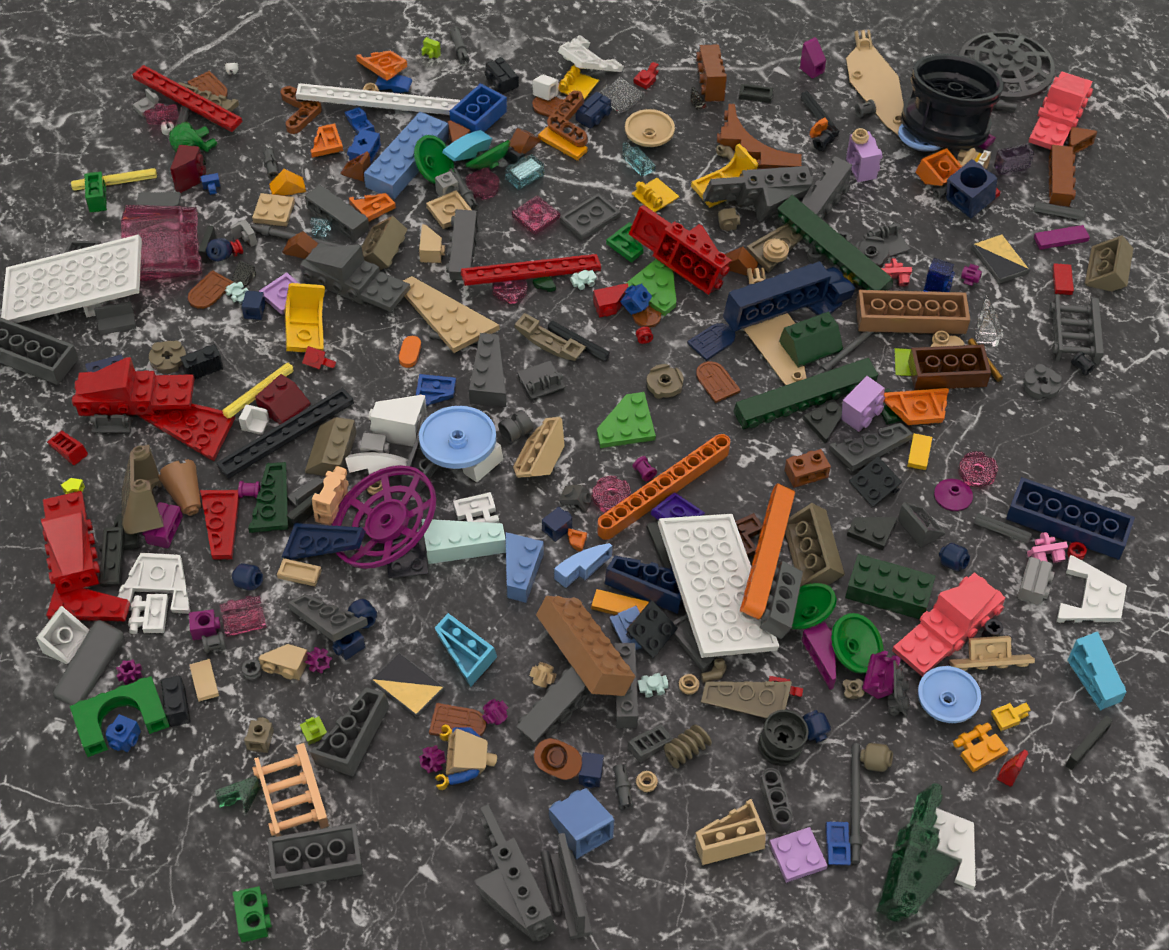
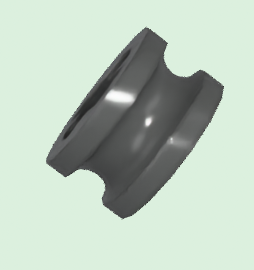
[242,659,262,680]

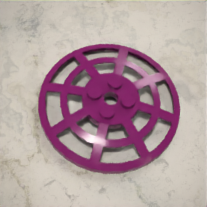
[331,465,436,569]

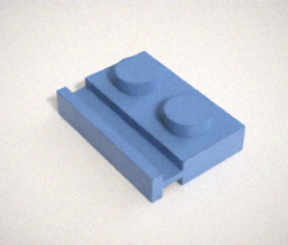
[610,606,642,650]

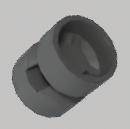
[498,410,534,444]

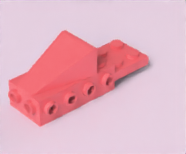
[1028,71,1093,150]
[892,572,1005,677]

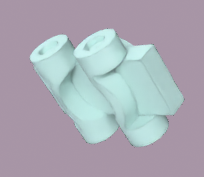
[570,270,597,290]
[225,281,249,304]
[637,673,668,697]

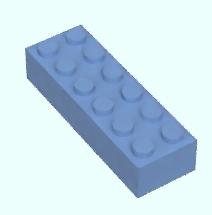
[364,112,449,200]

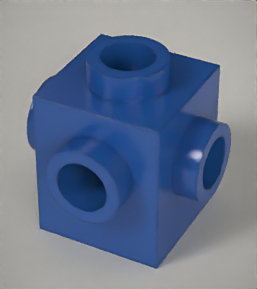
[620,284,652,315]
[105,714,141,752]

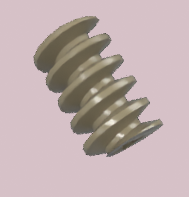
[664,725,712,768]

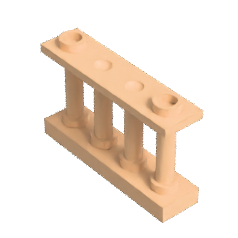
[252,743,329,836]

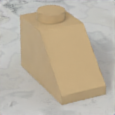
[419,224,445,263]

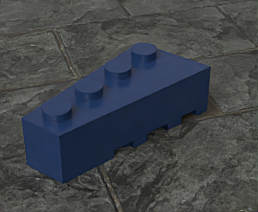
[605,555,683,614]

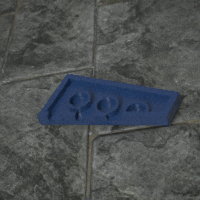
[282,523,366,560]

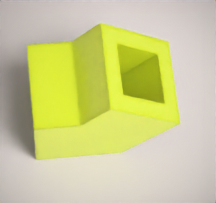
[61,478,85,494]

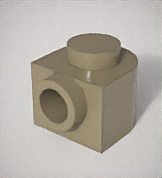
[718,208,740,231]

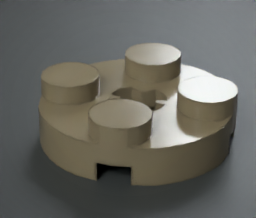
[149,341,186,374]
[646,364,684,399]

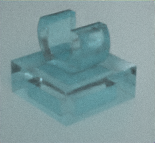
[310,217,332,237]

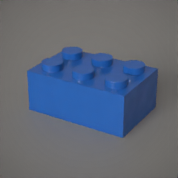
[449,83,507,133]

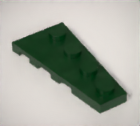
[248,462,289,533]

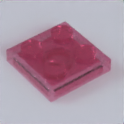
[512,195,560,235]

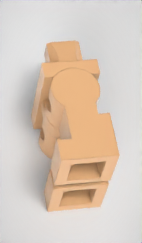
[312,466,349,525]

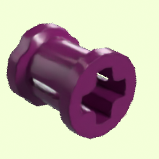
[633,456,657,482]
[238,481,261,499]

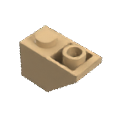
[259,644,308,680]

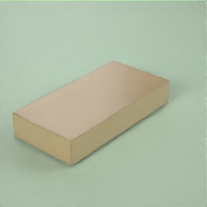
[277,558,322,587]

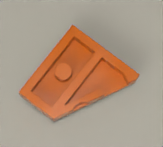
[311,123,343,158]
[348,193,396,221]

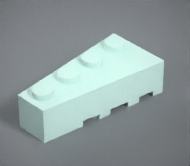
[422,519,506,564]

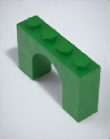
[70,676,170,757]

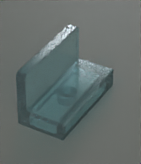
[623,142,656,177]

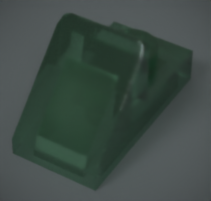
[215,775,260,813]

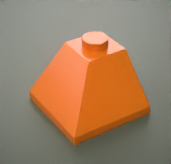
[915,148,963,186]

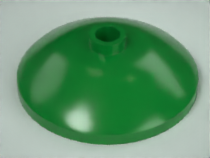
[414,135,454,184]
[465,139,511,169]
[791,583,837,629]
[831,613,883,674]

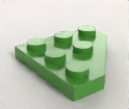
[625,259,676,317]
[597,392,656,448]

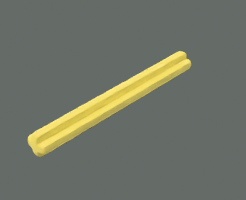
[71,168,157,191]
[223,363,293,419]

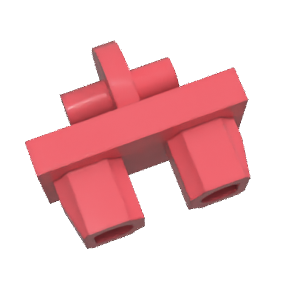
[881,258,912,286]

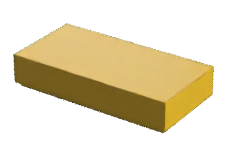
[907,433,932,470]

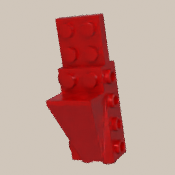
[629,205,732,295]
[72,357,194,416]
[41,491,100,594]

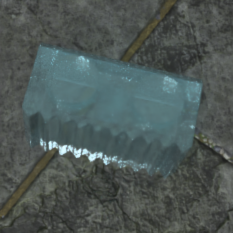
[505,154,544,191]

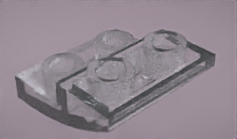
[599,76,644,113]

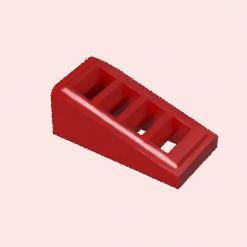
[47,430,88,465]
[997,749,1029,787]

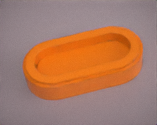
[399,336,421,368]

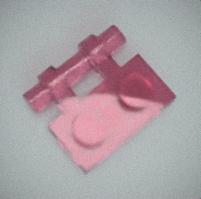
[220,595,266,637]

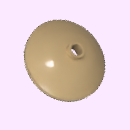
[625,109,675,147]

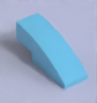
[442,130,493,161]

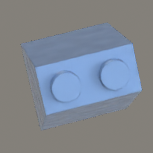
[549,788,614,859]

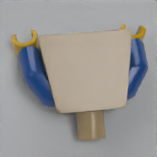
[435,725,497,790]

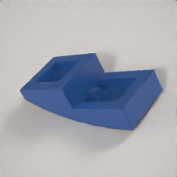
[375,75,413,93]
[345,107,375,134]
[826,822,851,865]

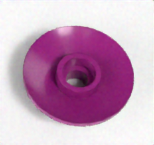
[934,479,973,511]

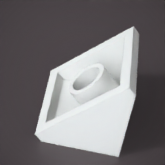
[36,606,89,664]

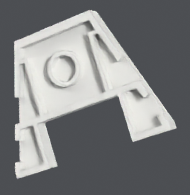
[558,36,624,72]
[117,553,191,614]
[1056,555,1127,623]
[891,806,976,890]

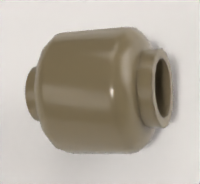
[860,743,893,772]

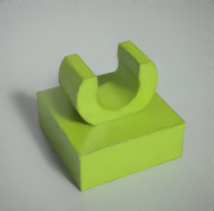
[421,37,441,59]
[300,716,327,745]

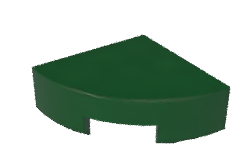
[533,276,556,292]

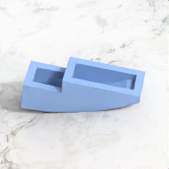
[554,543,612,588]

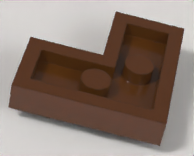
[735,513,762,557]

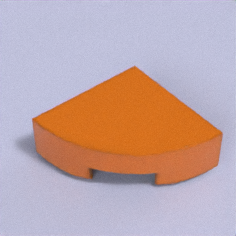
[809,118,828,138]
[568,528,587,552]

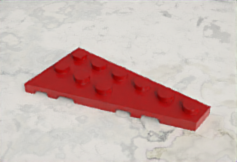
[137,403,235,461]

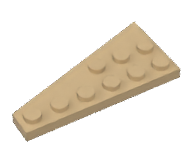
[403,276,500,353]

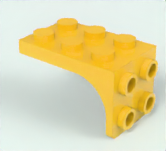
[691,144,758,208]
[284,283,325,352]

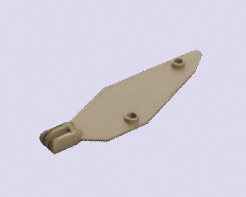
[846,30,904,135]
[743,268,806,385]

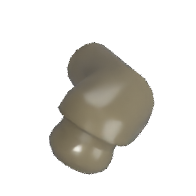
[716,145,735,161]
[701,658,726,683]

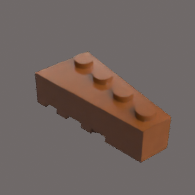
[696,44,727,102]

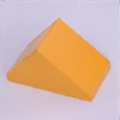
[269,169,306,196]

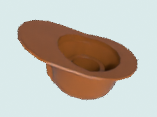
[534,738,582,780]

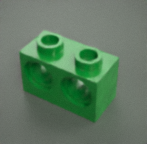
[84,171,107,213]
[233,886,272,942]

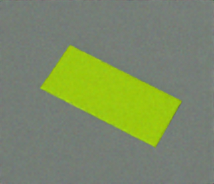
[895,348,911,376]

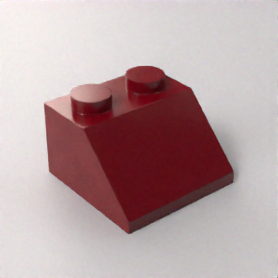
[170,145,206,193]
[255,374,311,425]

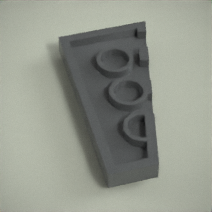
[829,423,913,471]

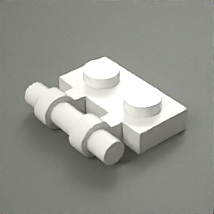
[453,492,499,523]
[128,594,169,634]

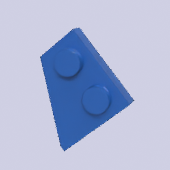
[416,374,456,406]

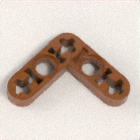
[281,86,322,134]
[547,90,588,147]

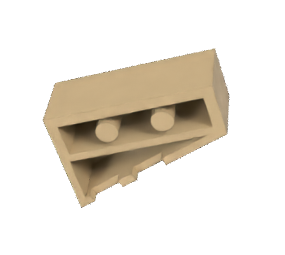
[696,799,766,865]

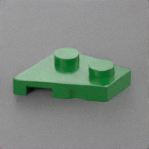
[606,222,644,263]

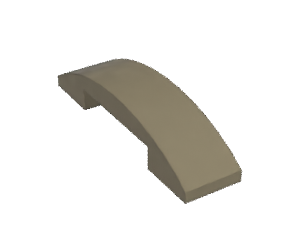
[514,313,586,361]

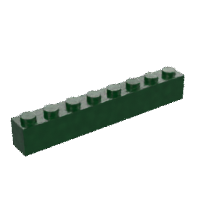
[777,195,893,291]
[734,357,878,430]

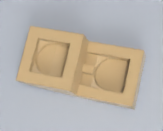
[190,659,219,702]

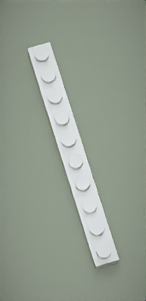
[296,83,461,115]

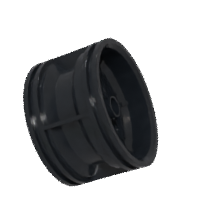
[901,54,1003,149]

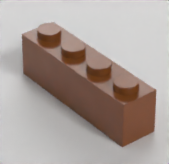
[1049,145,1076,207]

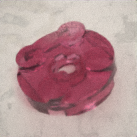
[144,103,179,125]
[466,168,500,199]
[492,279,527,304]
[958,451,998,487]
[592,476,631,512]

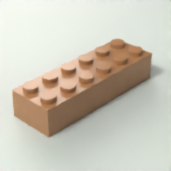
[856,290,970,334]
[536,596,636,696]

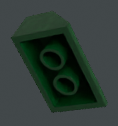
[779,311,843,368]

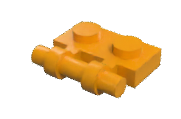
[953,722,1008,772]

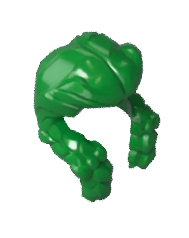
[169,121,217,152]

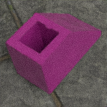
[800,37,826,79]

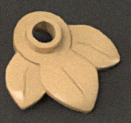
[931,331,965,347]

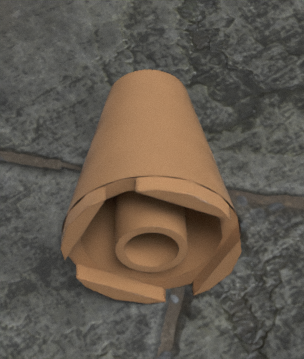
[158,459,201,516]

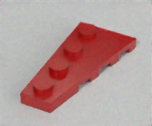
[200,490,239,559]
[46,586,130,621]

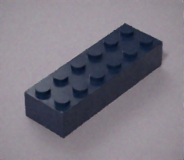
[723,261,831,332]
[1006,477,1135,560]

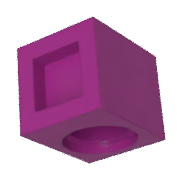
[189,609,221,640]

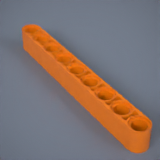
[597,434,730,540]
[740,483,795,620]

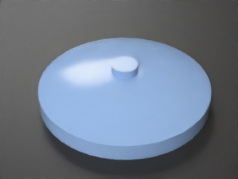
[419,406,496,469]

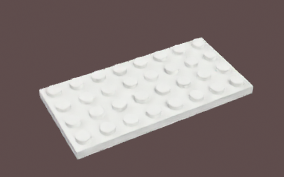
[1,234,142,323]
[658,514,779,658]

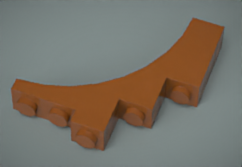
[717,104,801,169]

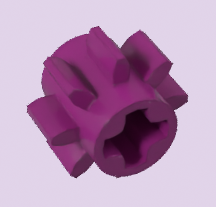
[961,263,982,286]
[305,647,332,674]
[116,659,143,685]
[482,699,508,725]
[419,745,446,773]

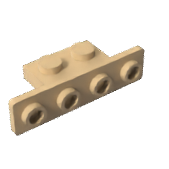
[949,636,1035,671]

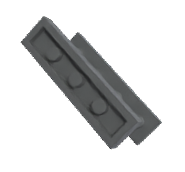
[1049,295,1104,365]

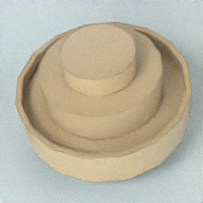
[763,239,789,262]

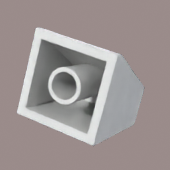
[369,395,427,447]

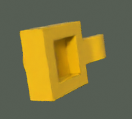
[991,703,1031,731]

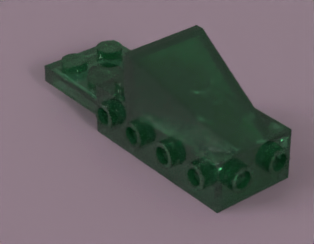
[876,783,959,922]

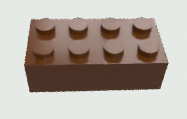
[908,344,991,390]

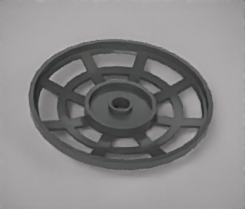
[959,31,1055,100]

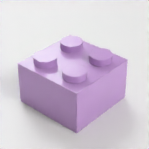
[846,131,882,182]
[842,376,885,432]

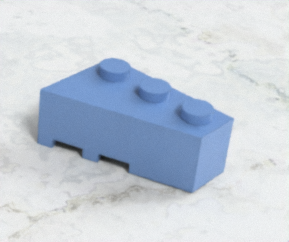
[506,532,544,603]

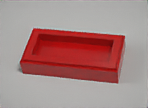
[1052,263,1074,295]

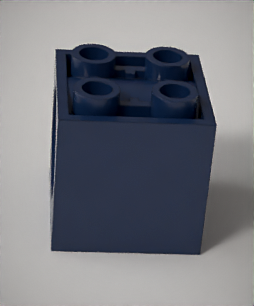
[946,159,997,219]

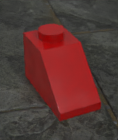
[593,283,629,318]

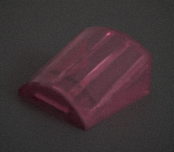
[121,205,202,281]

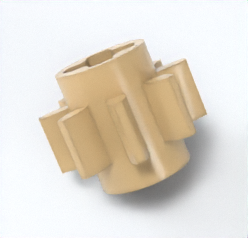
[529,662,557,688]

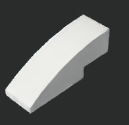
[345,452,408,475]

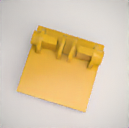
[558,65,599,100]
[631,178,679,212]

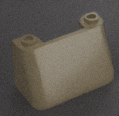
[122,445,164,534]

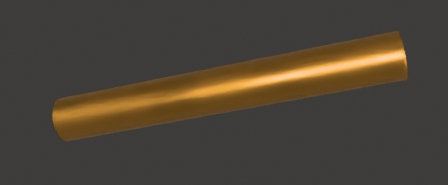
[967,338,1003,382]

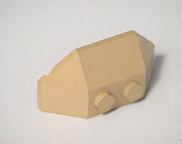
[513,417,565,478]

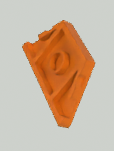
[356,51,407,80]
[883,388,949,425]

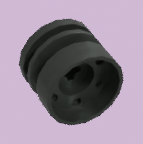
[758,710,809,766]

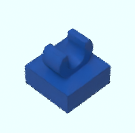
[201,173,220,195]

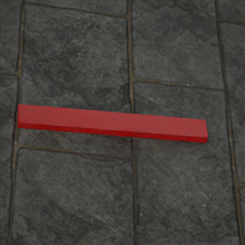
[133,65,243,132]
[461,254,602,286]

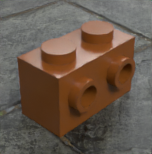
[784,449,831,488]

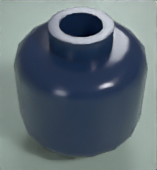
[206,238,232,262]
[939,543,970,571]
[232,563,263,591]
[348,599,377,629]
[802,710,831,743]

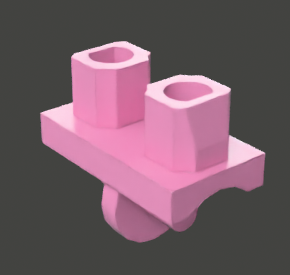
[1027,532,1068,563]

